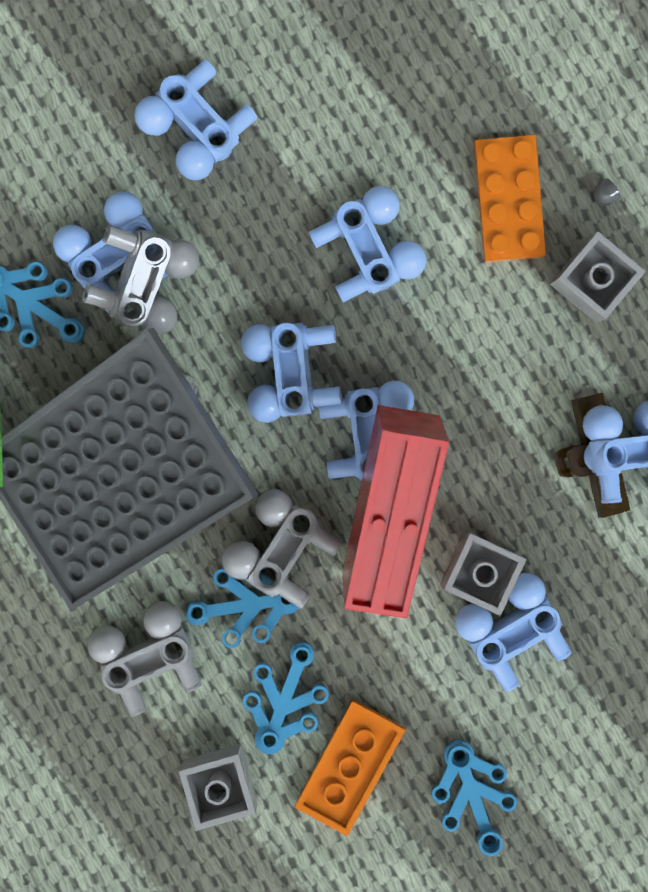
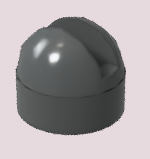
[594,178,621,206]

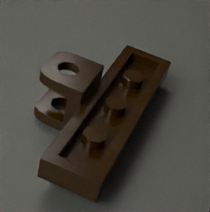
[554,393,630,518]

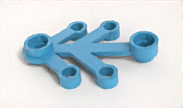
[0,262,86,348]
[186,569,299,648]
[243,641,329,754]
[431,740,517,856]

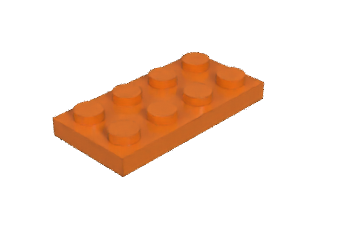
[474,135,546,263]
[294,698,406,836]

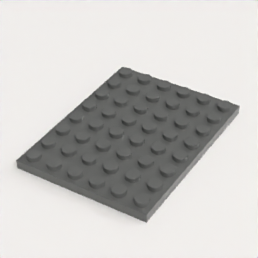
[0,328,259,611]

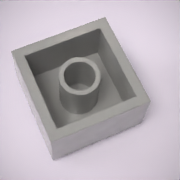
[550,232,646,323]
[440,530,527,616]
[179,744,258,831]

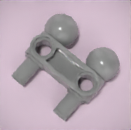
[82,225,199,335]
[222,489,343,609]
[87,601,202,717]

